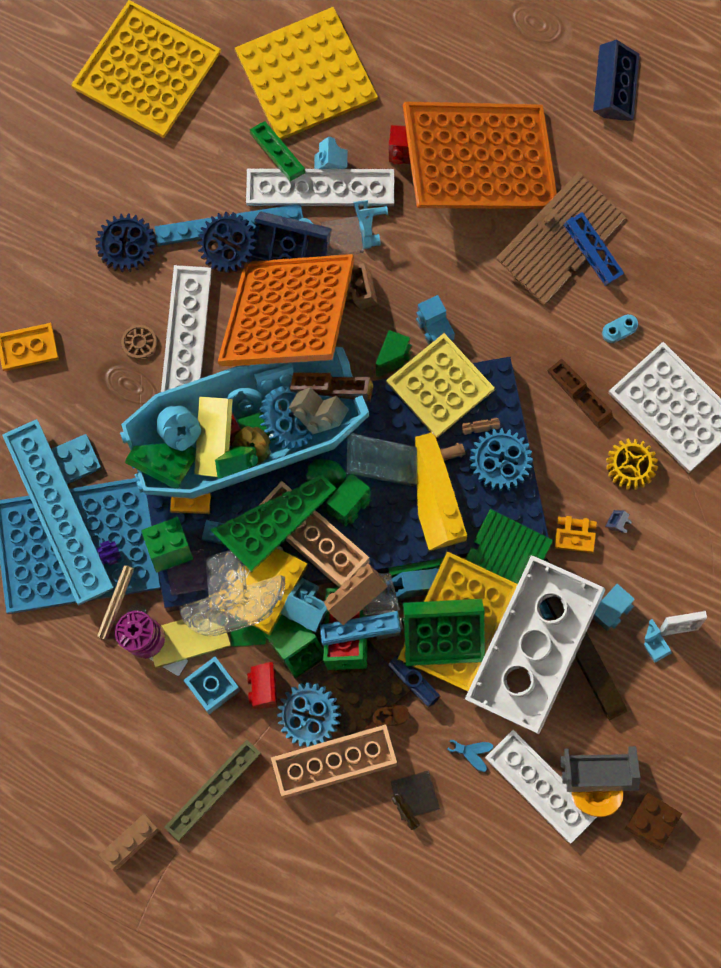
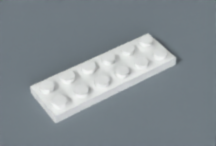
[485,730,597,844]

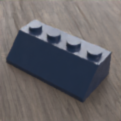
[593,39,639,121]

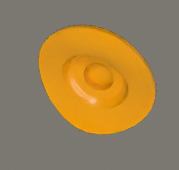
[571,791,623,817]

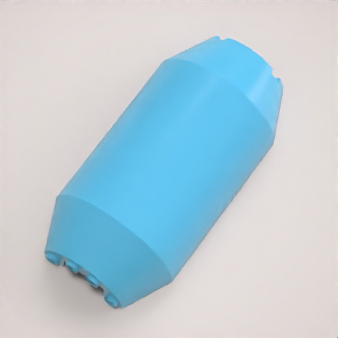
[120,347,369,499]

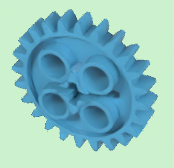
[259,385,313,449]
[470,428,533,491]
[277,683,341,747]

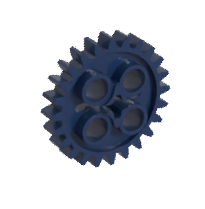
[197,212,258,273]
[95,213,156,273]

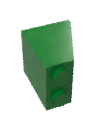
[262,615,324,678]

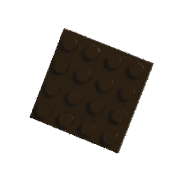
[300,639,410,736]

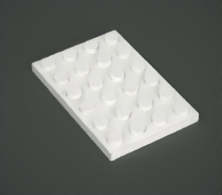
[608,342,721,473]

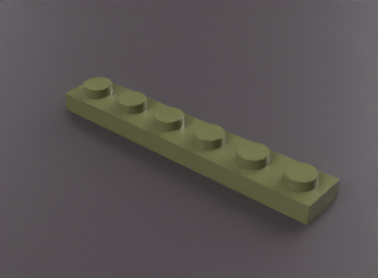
[164,740,261,841]

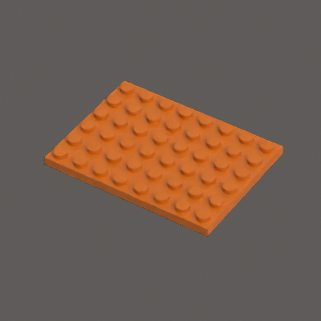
[403,102,557,209]
[218,254,354,367]

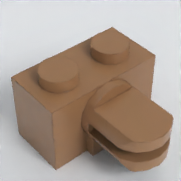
[345,263,378,310]

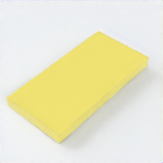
[194,397,233,477]
[152,608,231,668]

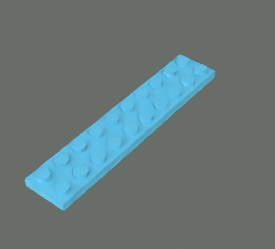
[2,419,114,606]

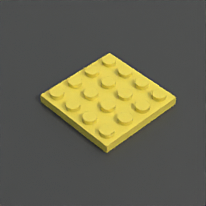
[386,333,495,438]

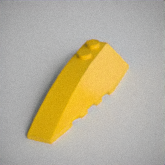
[415,433,467,551]

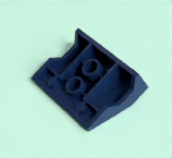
[248,211,332,262]

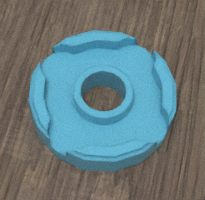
[227,388,265,419]

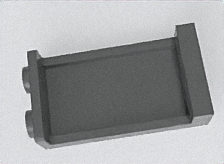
[560,746,640,792]

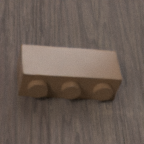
[324,563,388,625]
[99,814,160,872]

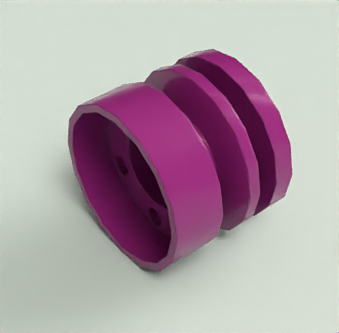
[115,611,165,659]

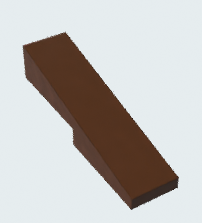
[547,359,613,429]
[290,373,373,402]

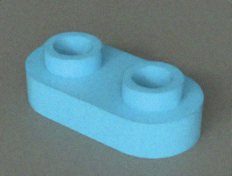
[602,314,638,343]

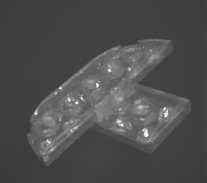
[179,550,285,636]

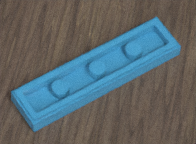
[320,611,401,646]

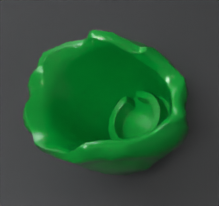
[306,459,346,492]

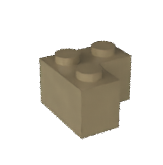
[289,387,349,435]

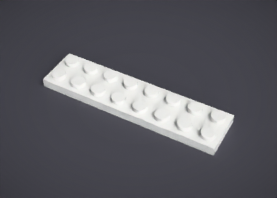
[246,169,394,206]
[161,265,212,392]

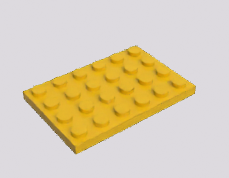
[398,552,518,691]

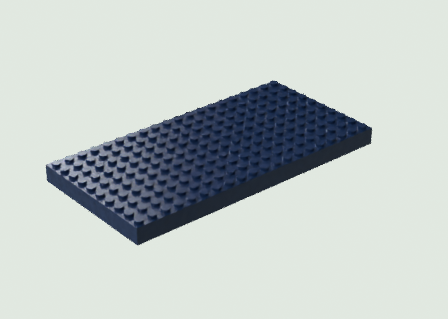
[146,357,549,612]

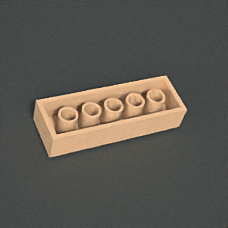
[260,481,369,588]
[271,725,397,799]

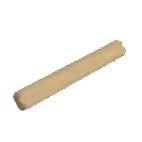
[98,566,134,640]

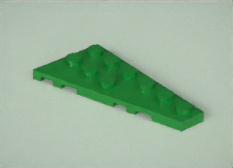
[210,475,337,572]

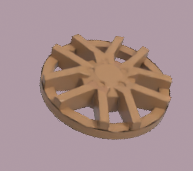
[121,325,157,359]

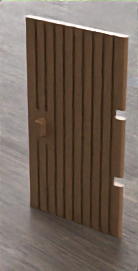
[495,171,626,305]

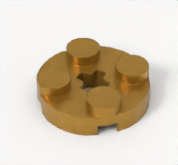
[232,426,271,464]

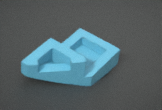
[644,619,671,663]

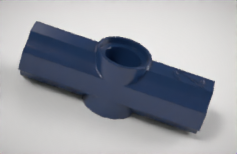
[388,655,441,708]

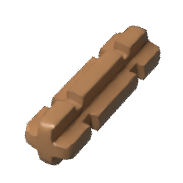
[462,418,500,435]

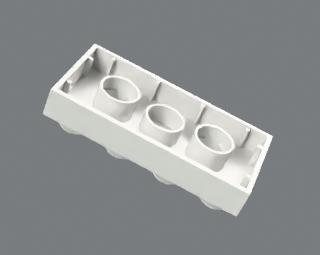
[465,555,605,734]

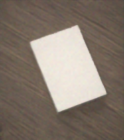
[659,611,707,636]

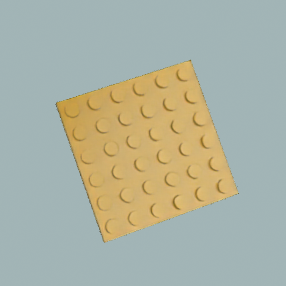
[71,0,221,138]
[235,7,378,140]

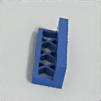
[563,212,624,286]

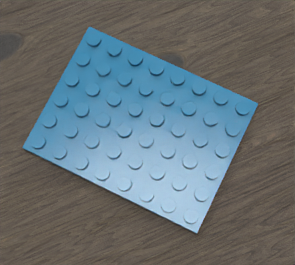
[0,478,161,614]

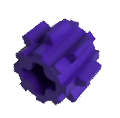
[97,540,121,566]

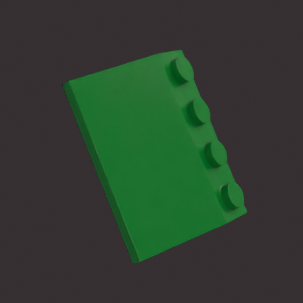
[403,599,485,666]

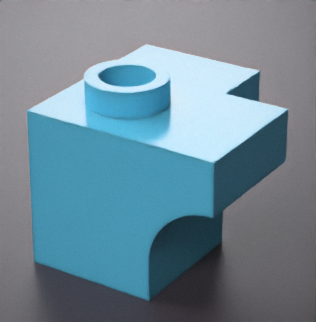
[314,137,348,169]

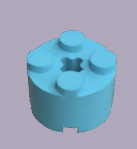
[157,405,201,451]

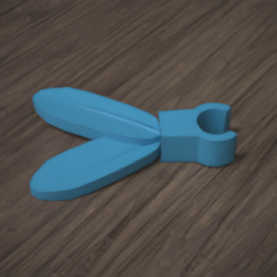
[447,740,493,772]

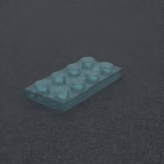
[347,433,417,486]

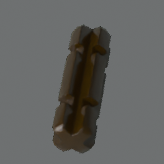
[391,793,420,830]

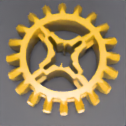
[606,438,658,490]

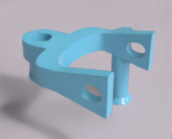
[353,200,388,249]

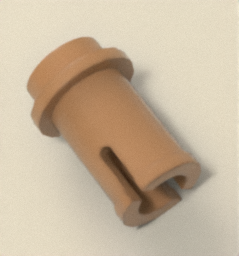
[440,443,465,461]

